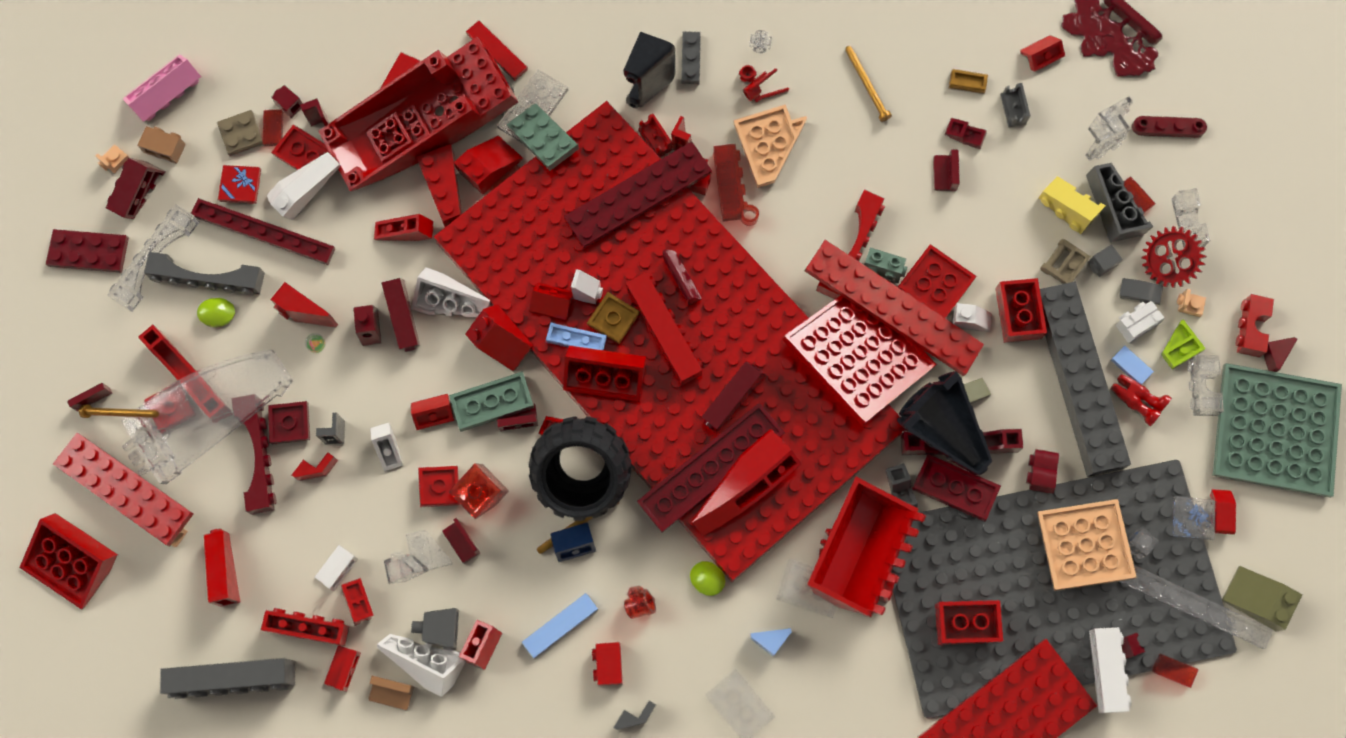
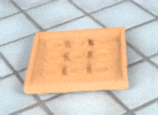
[1037,499,1136,591]

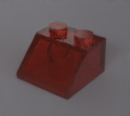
[449,463,509,519]

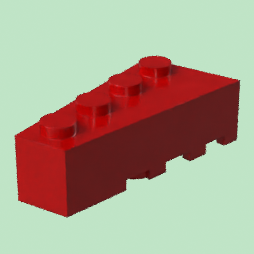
[416,144,462,227]

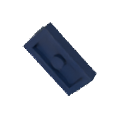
[550,522,596,563]

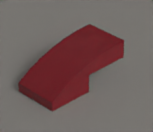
[945,118,987,149]

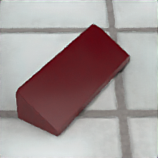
[662,249,701,305]

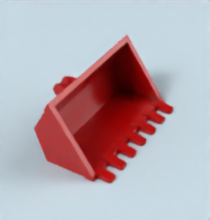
[807,476,926,617]

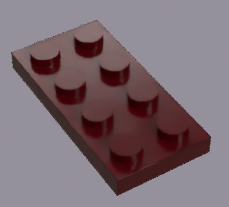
[46,229,129,273]
[912,454,1001,522]

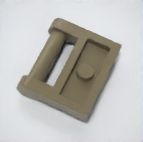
[1040,239,1091,284]

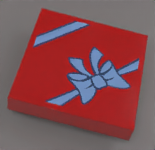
[218,165,261,204]

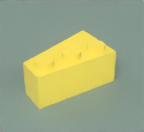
[1039,176,1105,234]

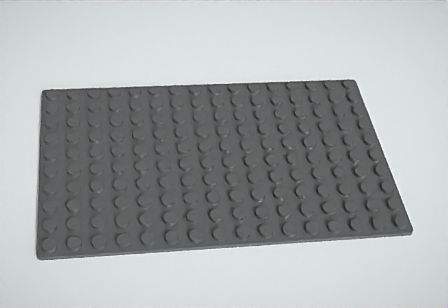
[891,459,1237,718]

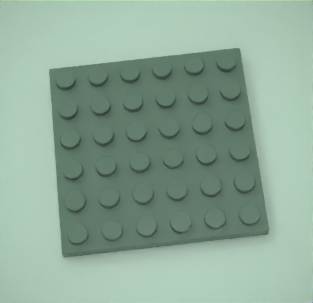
[1212,363,1342,498]

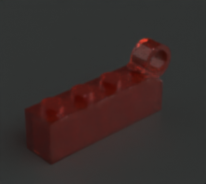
[713,144,759,226]

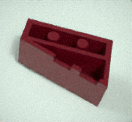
[106,158,166,219]

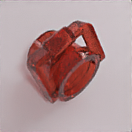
[624,586,656,619]

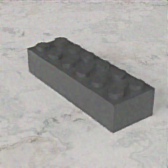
[160,658,295,699]

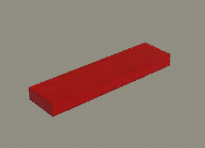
[466,20,528,81]

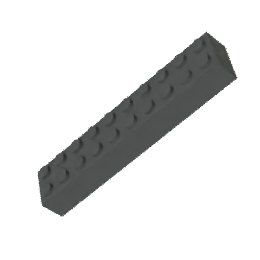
[1040,281,1131,477]

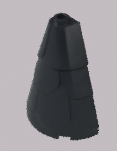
[897,371,993,475]

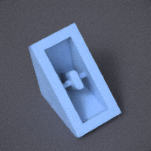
[750,628,791,656]

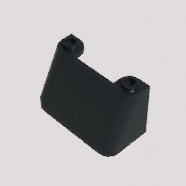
[623,32,676,108]

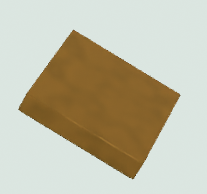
[587,292,640,345]

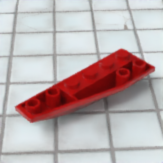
[691,429,801,536]

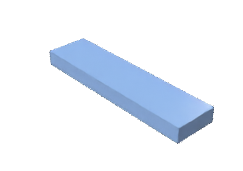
[522,593,598,658]

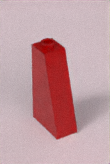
[204,529,240,607]

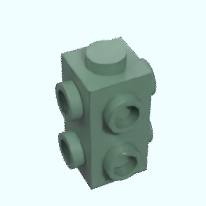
[864,247,908,283]

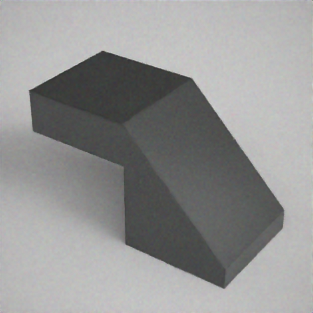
[886,464,918,508]
[613,701,656,730]

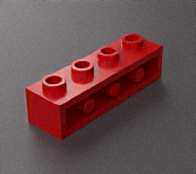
[261,608,350,646]

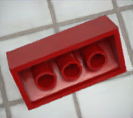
[563,345,646,402]

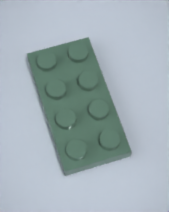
[506,103,579,171]
[449,371,534,432]

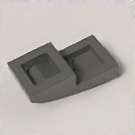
[1120,278,1163,305]

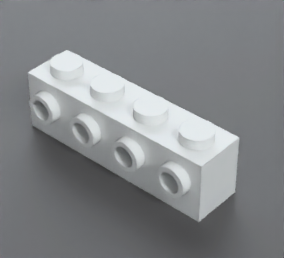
[1089,628,1131,713]

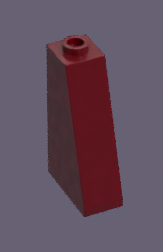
[381,278,420,352]
[702,361,766,430]

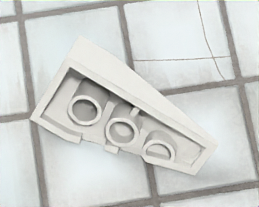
[267,152,341,220]
[411,267,490,317]
[377,634,466,697]

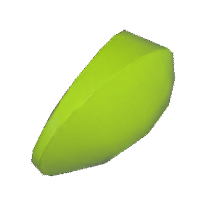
[197,298,235,328]
[690,561,726,596]

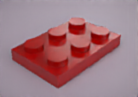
[271,124,330,170]

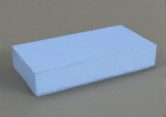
[1111,346,1154,385]

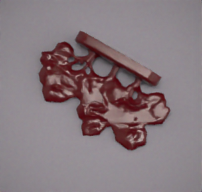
[1062,0,1163,76]

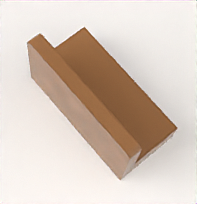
[369,676,414,710]

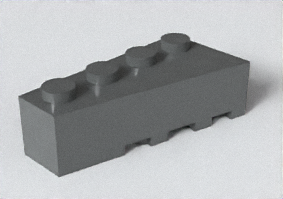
[1086,163,1153,243]

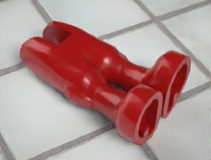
[1110,374,1172,427]

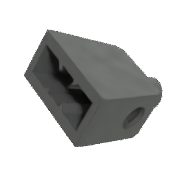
[411,608,459,648]

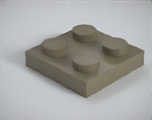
[217,110,264,156]

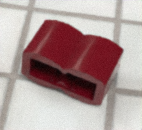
[1026,449,1059,494]

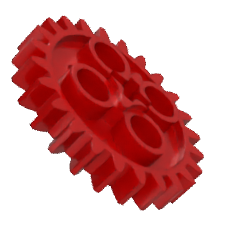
[1141,226,1207,288]

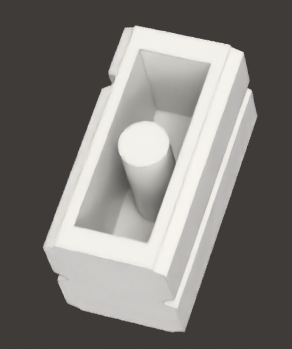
[1116,301,1165,343]

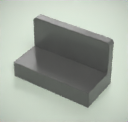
[316,413,345,444]

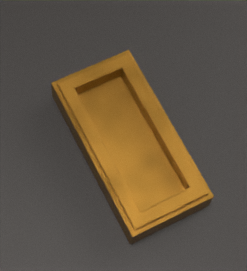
[949,69,988,94]

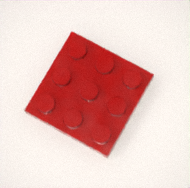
[898,244,977,319]

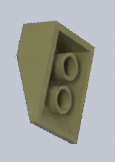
[1222,566,1302,632]

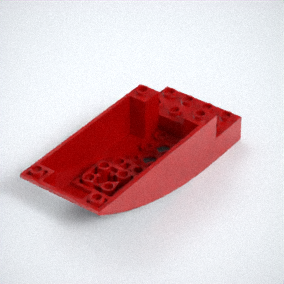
[318,37,519,192]

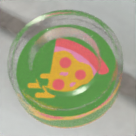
[305,333,326,353]

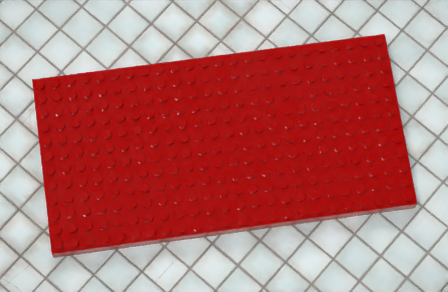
[434,101,905,583]

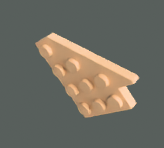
[733,105,807,188]

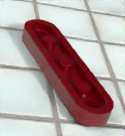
[1132,116,1207,138]

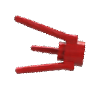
[743,68,789,103]

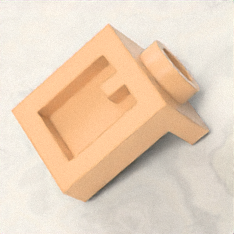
[95,144,130,173]
[1177,289,1206,317]

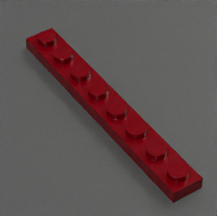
[190,198,336,265]

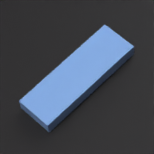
[546,323,607,350]

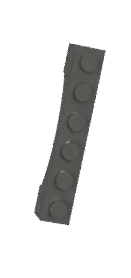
[144,252,265,295]

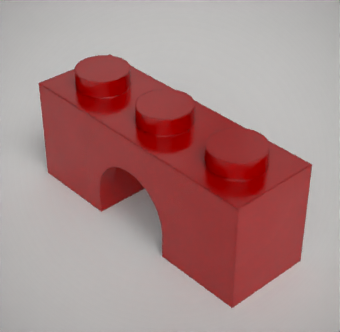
[1235,294,1274,358]

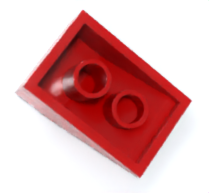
[454,135,523,195]
[270,282,338,328]
[465,304,534,371]

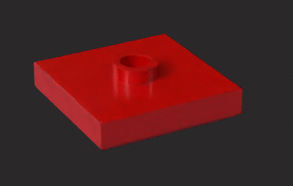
[418,466,460,507]

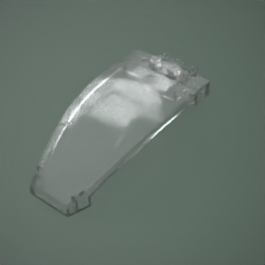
[121,350,293,485]

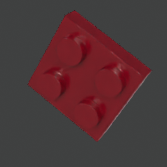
[268,401,310,444]

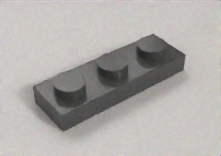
[682,32,701,84]

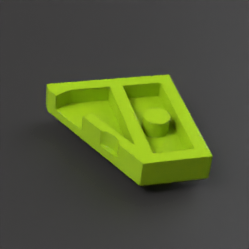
[1161,319,1206,370]

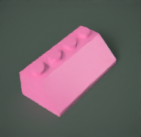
[123,55,201,122]

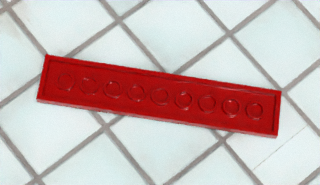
[804,239,984,376]

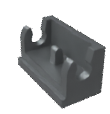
[1000,83,1031,127]

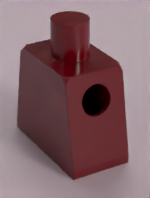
[353,305,381,346]

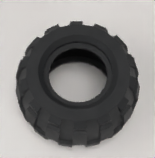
[528,416,631,521]

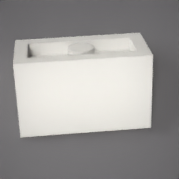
[315,545,358,591]

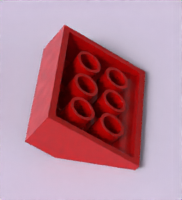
[19,513,118,610]

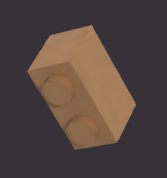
[137,126,186,164]

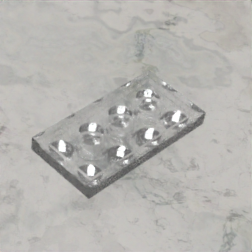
[497,70,568,143]

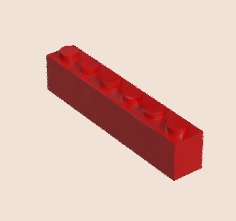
[626,272,704,386]

